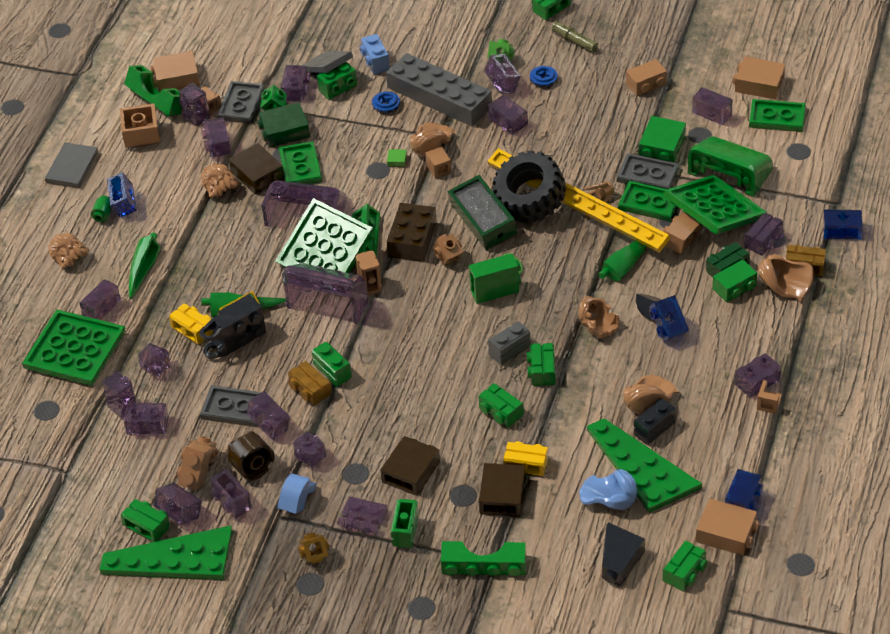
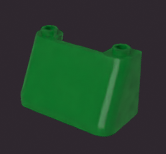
[688,136,773,197]

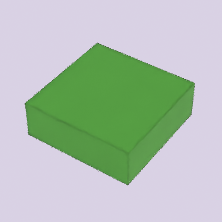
[387,149,407,167]

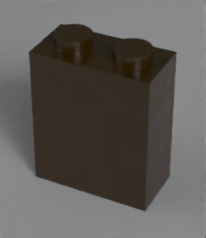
[229,143,285,195]
[380,436,440,496]
[479,463,525,517]

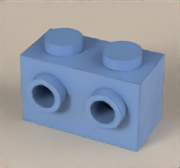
[359,34,390,75]

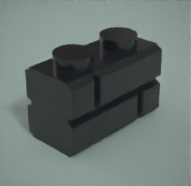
[634,398,676,445]

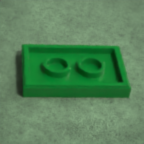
[749,99,806,132]
[279,141,322,188]
[618,181,678,222]

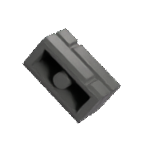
[488,321,531,365]

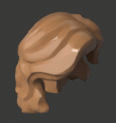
[201,164,240,198]
[48,233,89,270]
[578,296,620,338]

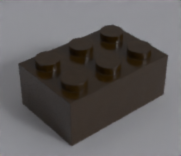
[386,203,437,262]

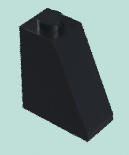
[602,522,645,587]

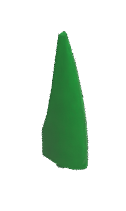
[128,233,161,299]
[598,241,646,281]
[201,292,287,318]

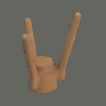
[584,181,614,220]

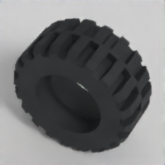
[492,151,566,223]

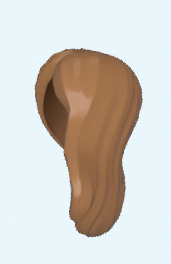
[410,122,456,157]
[758,254,813,302]
[623,375,679,414]

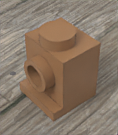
[194,86,221,116]

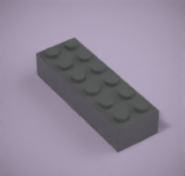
[386,53,492,126]

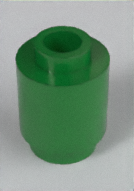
[91,195,113,222]

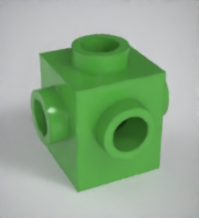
[487,39,515,64]

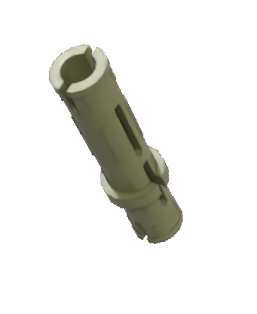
[552,21,598,53]

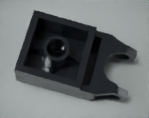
[200,294,266,359]

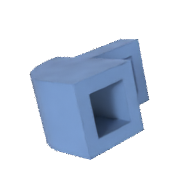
[277,474,317,514]

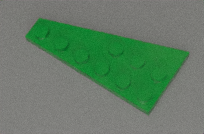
[587,418,702,513]
[99,525,233,580]

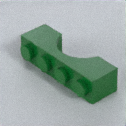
[124,65,186,117]
[441,541,526,576]

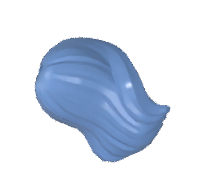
[579,469,637,510]

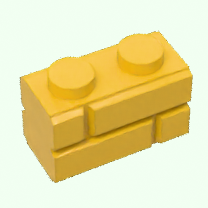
[169,303,214,345]
[503,441,548,476]

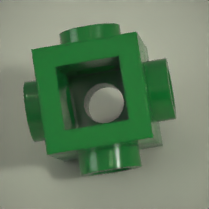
[260,85,287,111]

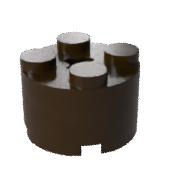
[228,431,275,480]

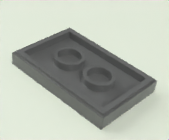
[299,51,353,73]
[217,81,265,124]
[45,142,98,188]
[617,153,679,189]
[200,385,268,427]

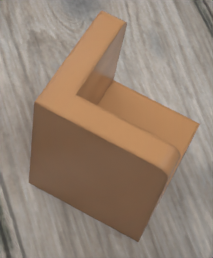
[425,147,451,179]
[757,380,782,414]

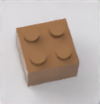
[119,103,160,148]

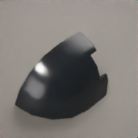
[636,294,671,322]

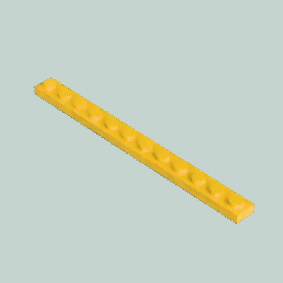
[487,148,670,253]

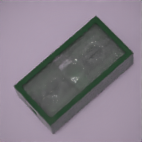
[448,175,518,250]

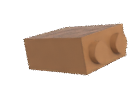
[150,51,200,92]
[733,56,786,100]
[696,498,759,556]

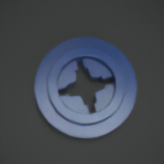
[530,66,558,87]
[372,91,400,113]

